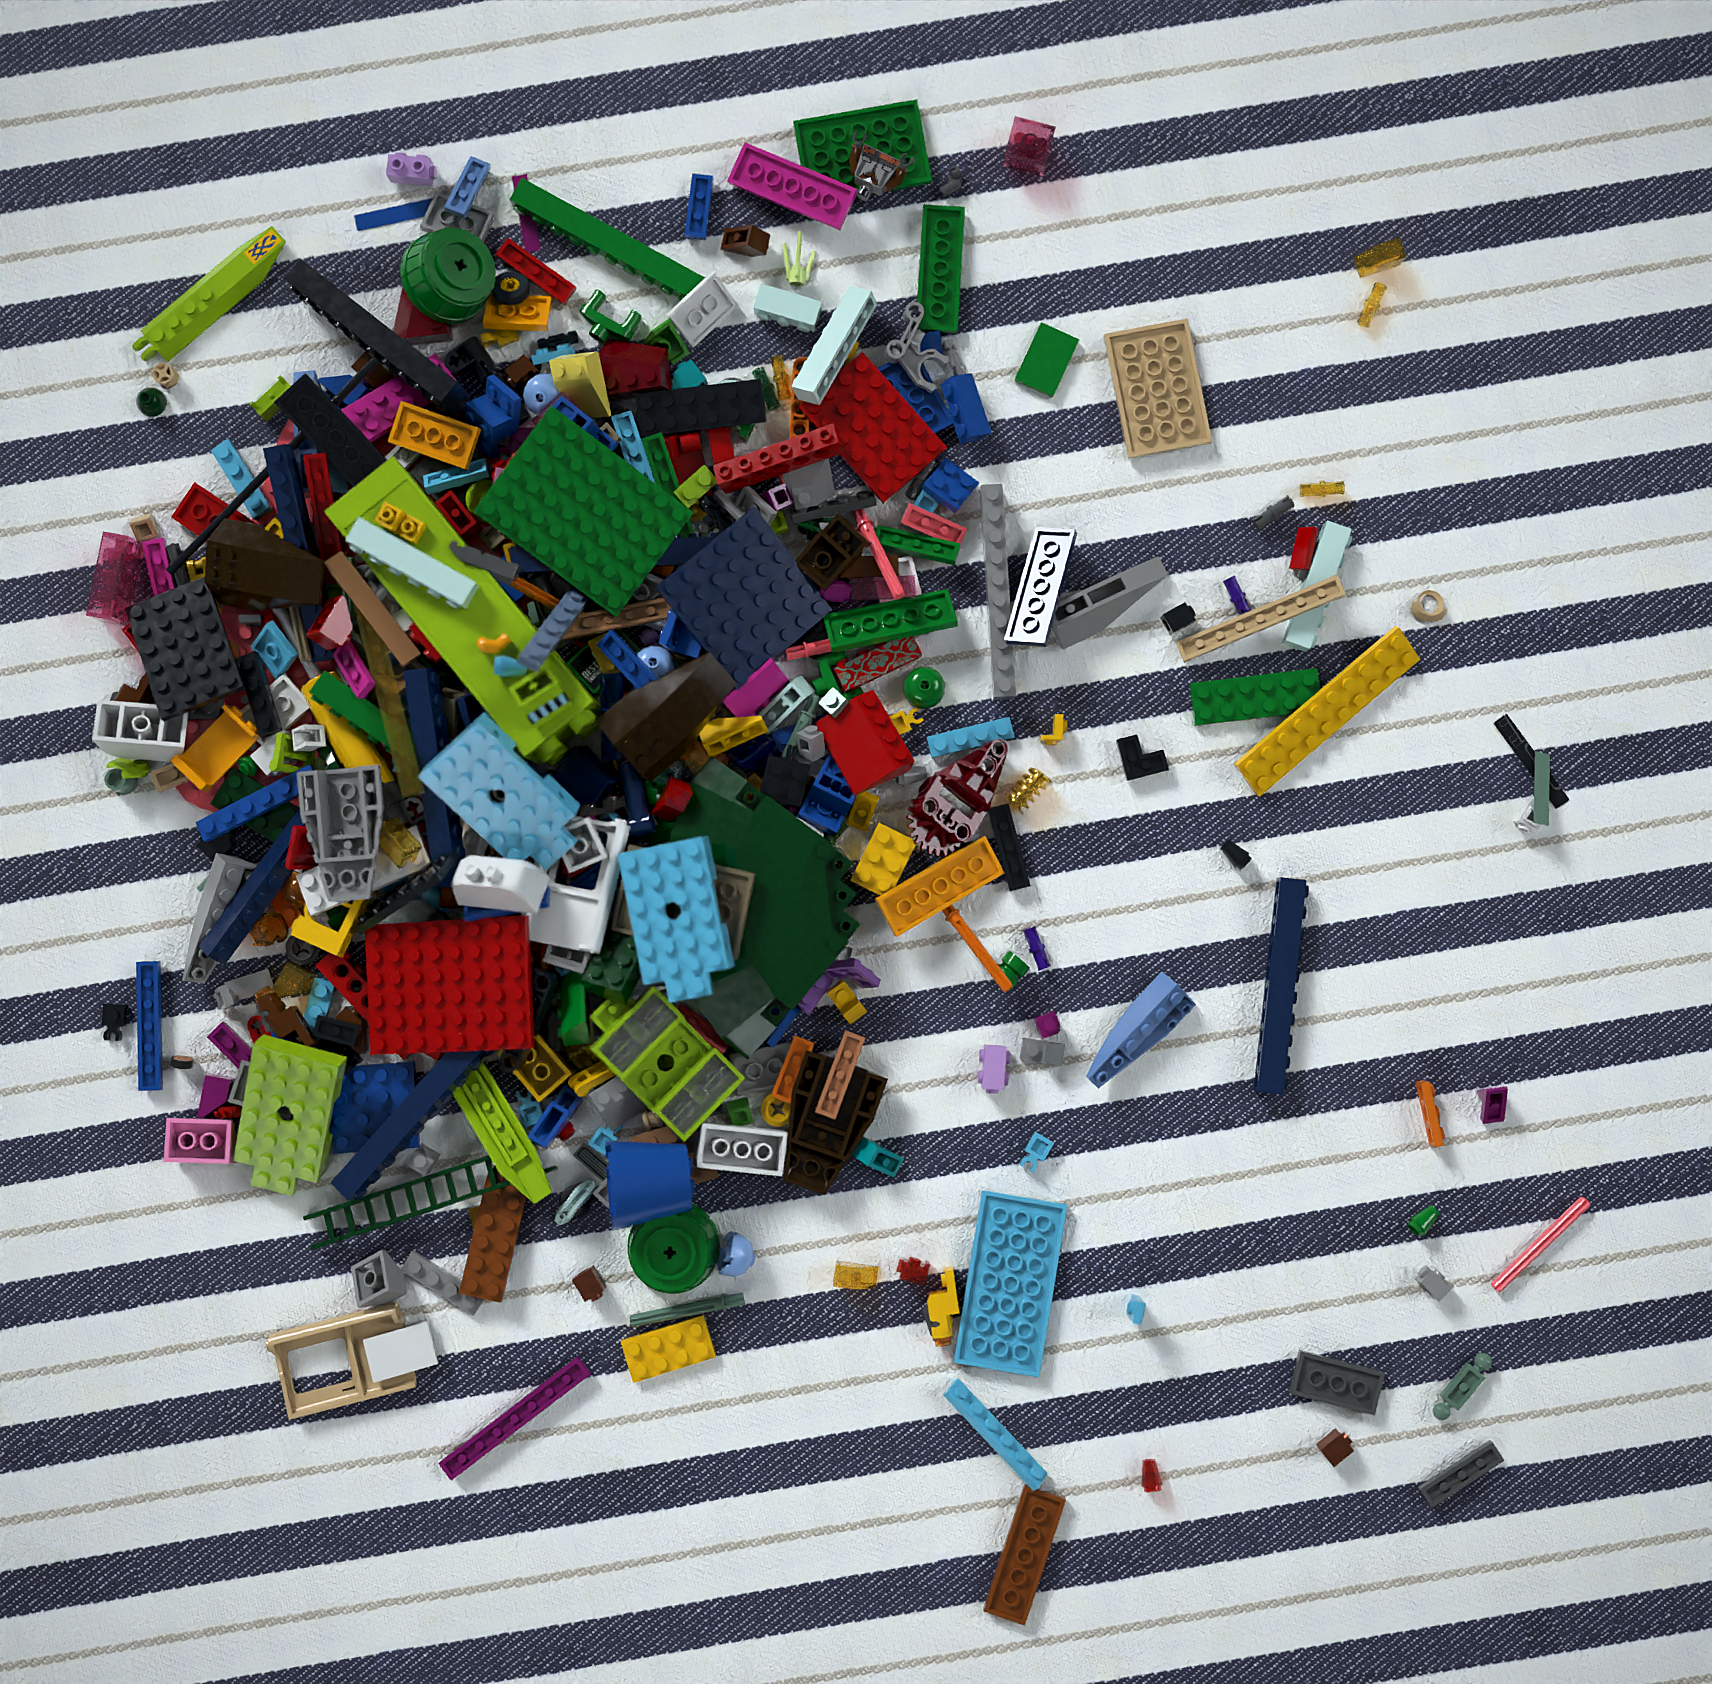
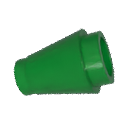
[1407,1205,1439,1237]

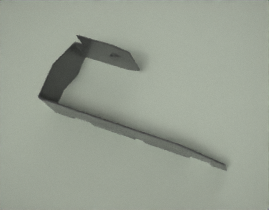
[449,540,522,585]

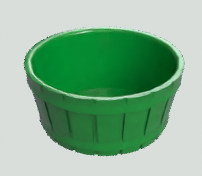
[400,228,496,324]
[627,1203,720,1294]

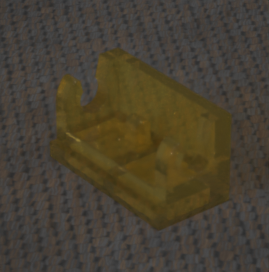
[379,817,423,869]

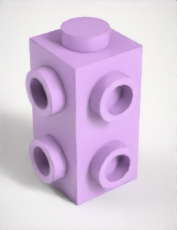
[386,152,437,186]
[978,1044,1010,1094]

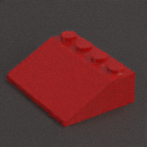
[814,690,915,796]

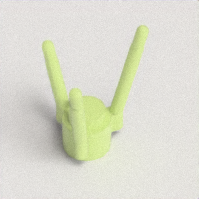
[782,231,816,286]

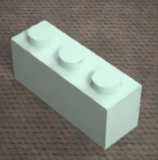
[753,284,822,332]

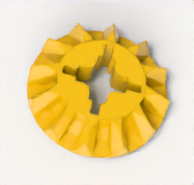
[761,1094,791,1127]

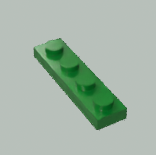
[876,525,960,566]

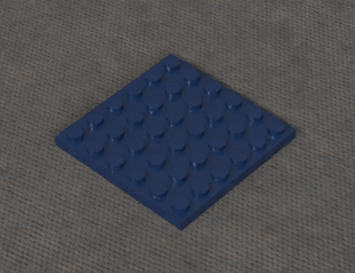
[655,507,832,690]

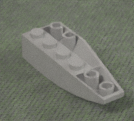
[1052,556,1168,650]
[183,853,257,984]

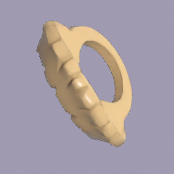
[1411,590,1447,622]

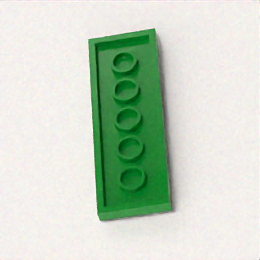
[917,204,965,334]
[823,589,958,653]
[1189,668,1320,726]

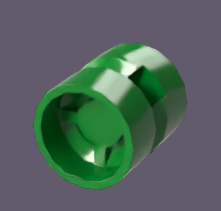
[998,950,1030,991]

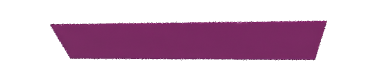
[512,174,541,252]

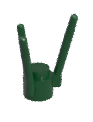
[798,518,833,540]

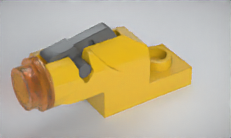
[922,1267,959,1347]

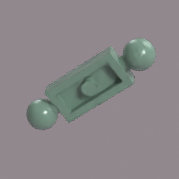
[1433,1353,1492,1420]

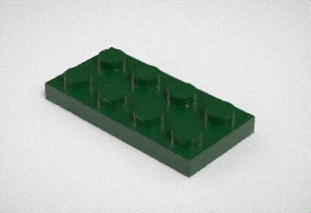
[210,767,299,843]

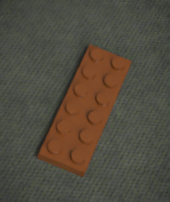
[459,1165,527,1303]
[983,1484,1066,1626]

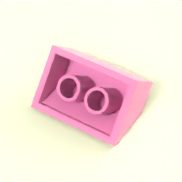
[164,1118,237,1164]

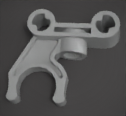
[884,302,950,393]

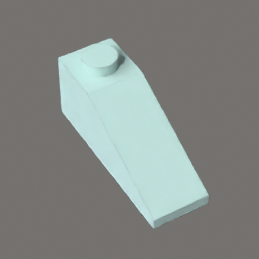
[757,675,815,737]

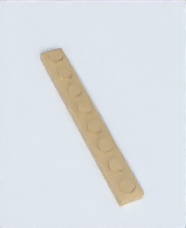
[1176,575,1346,663]

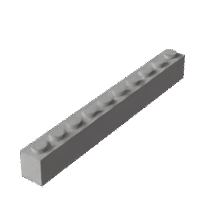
[980,484,1016,700]

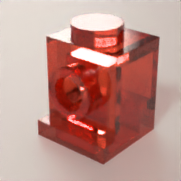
[896,1257,930,1285]

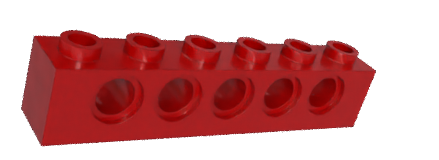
[713,423,845,494]
[315,950,413,1060]

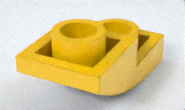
[374,502,427,545]

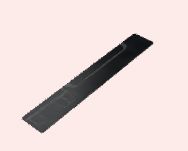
[1494,714,1569,809]

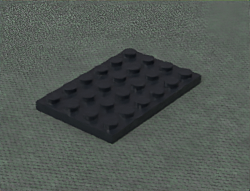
[125,577,246,721]

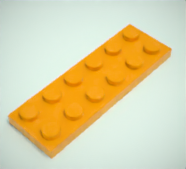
[875,836,1004,937]

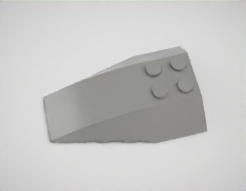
[297,765,384,902]

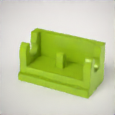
[249,375,291,421]

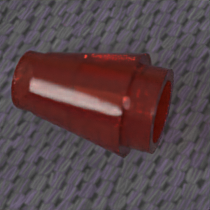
[1141,1459,1163,1492]

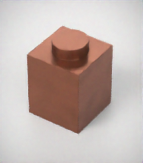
[572,1265,606,1302]
[1315,1428,1354,1467]

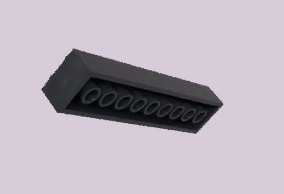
[284,259,470,417]

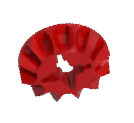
[214,1105,242,1119]

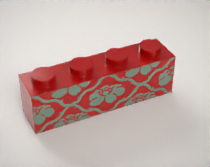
[834,636,922,693]

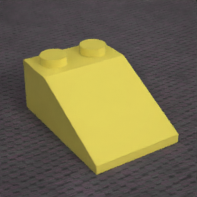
[549,351,612,418]

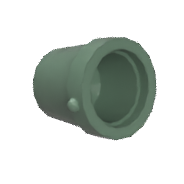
[104,769,138,796]

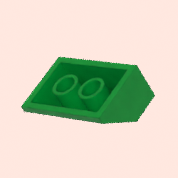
[557,970,590,1046]

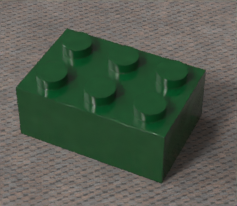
[581,926,641,1005]

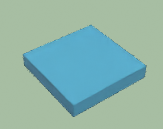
[251,621,299,680]

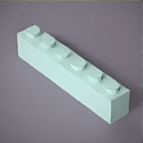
[791,286,877,405]
[345,517,479,609]
[1281,520,1352,652]

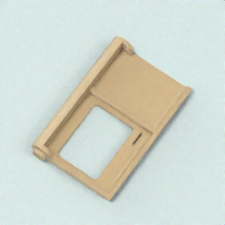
[266,1301,416,1420]

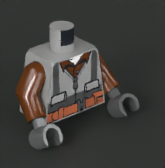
[849,130,915,201]

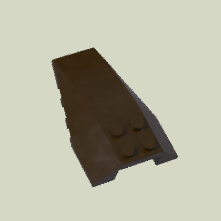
[204,518,325,611]
[595,651,737,783]
[784,1050,888,1195]

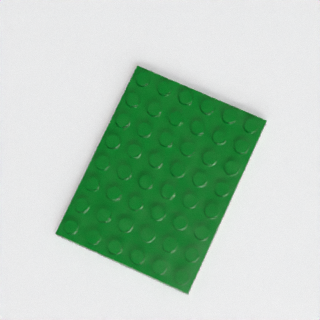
[473,405,694,617]

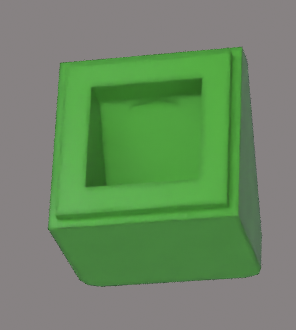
[727,1097,753,1125]

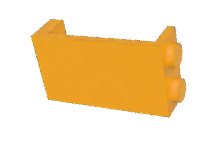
[170,704,260,792]

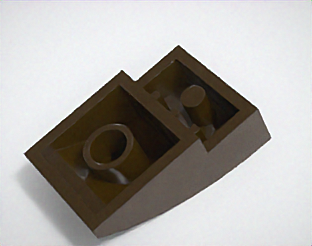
[795,513,872,591]

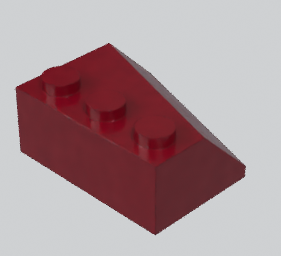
[393,287,453,346]
[599,339,671,402]

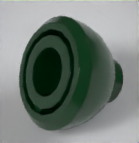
[136,387,167,417]

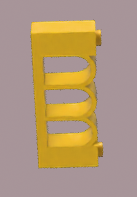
[290,832,390,958]

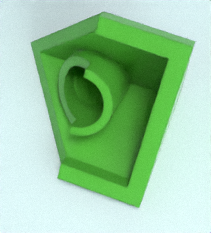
[642,319,690,365]

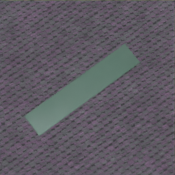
[1534,751,1550,826]

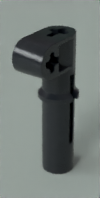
[444,336,531,426]

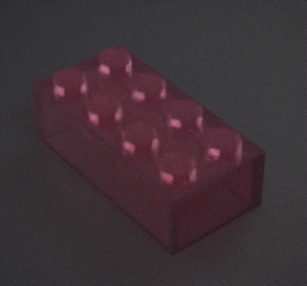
[86,531,144,626]

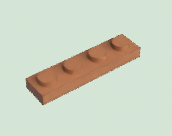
[815,1030,865,1119]

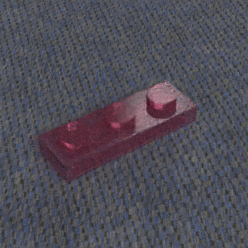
[851,575,916,601]

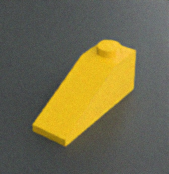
[699,716,768,757]

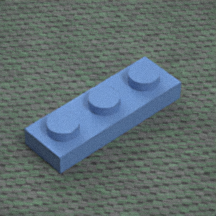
[444,156,491,219]

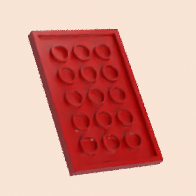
[798,352,947,504]

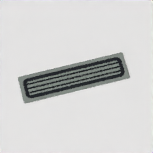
[573,1143,609,1182]

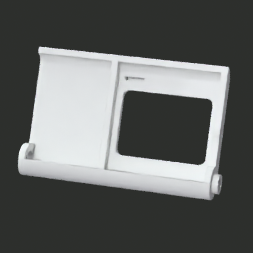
[521,816,630,954]

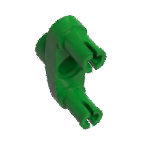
[579,289,642,344]
[811,650,864,701]

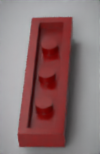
[495,238,577,305]

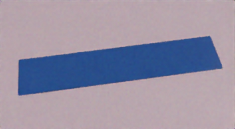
[354,198,433,231]

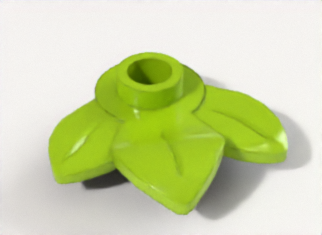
[106,758,151,779]

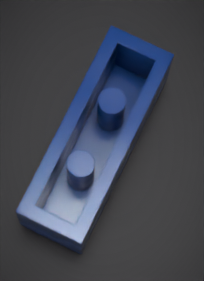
[941,373,992,444]

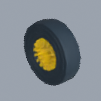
[492,271,530,305]

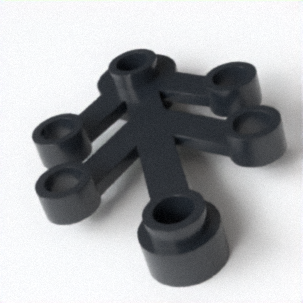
[698,494,733,537]

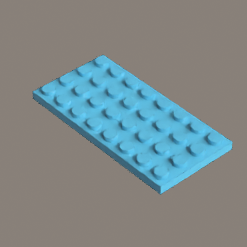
[953,1189,1067,1377]

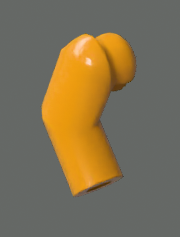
[477,633,511,654]

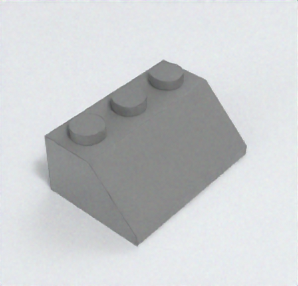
[589,1076,648,1131]

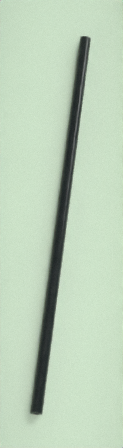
[166,356,380,575]

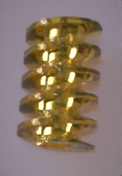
[1005,767,1052,814]

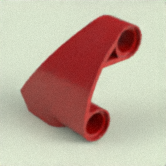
[643,431,712,496]

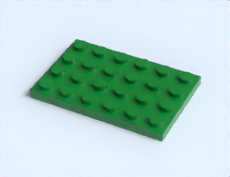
[793,99,932,197]

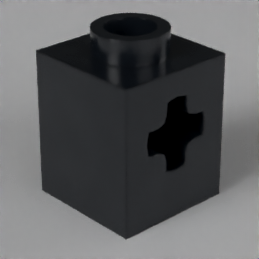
[1160,602,1196,636]

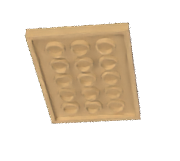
[1103,318,1212,459]

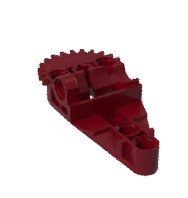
[906,739,1008,857]

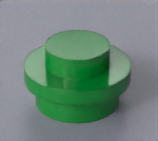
[238,756,259,776]

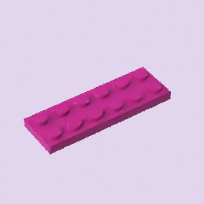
[727,142,858,231]
[342,353,456,442]

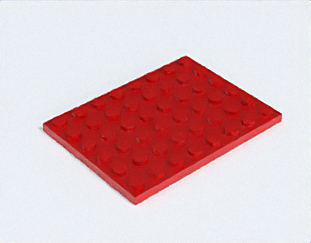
[365,915,535,1055]

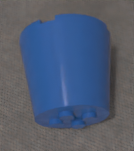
[605,1141,695,1230]

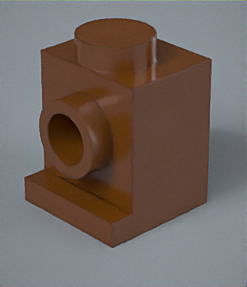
[505,354,540,389]

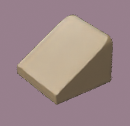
[129,513,159,543]

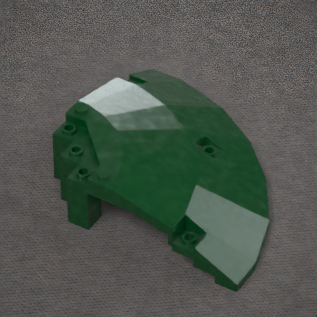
[669,756,860,1059]

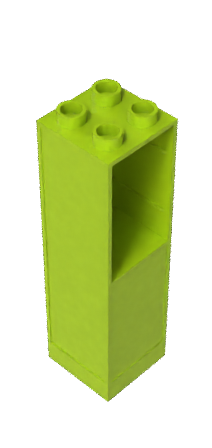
[324,456,603,767]

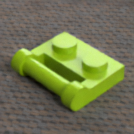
[269,733,316,774]

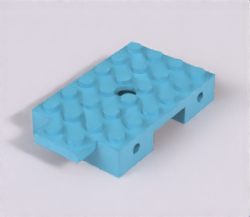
[418,713,580,870]
[618,836,735,1003]

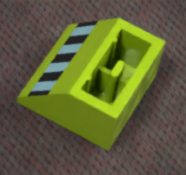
[508,664,574,729]

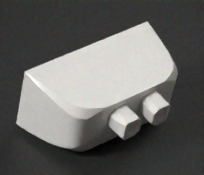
[92,700,188,761]
[452,855,550,914]

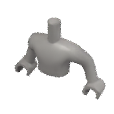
[363,566,403,615]

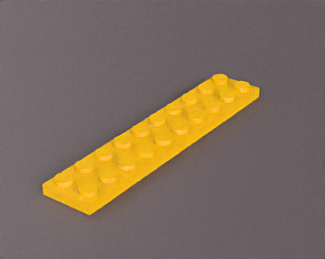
[1234,626,1420,797]

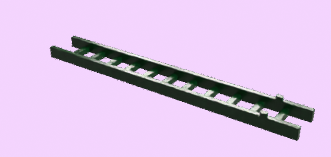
[303,1141,558,1250]

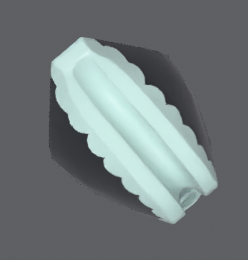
[555,1178,597,1225]

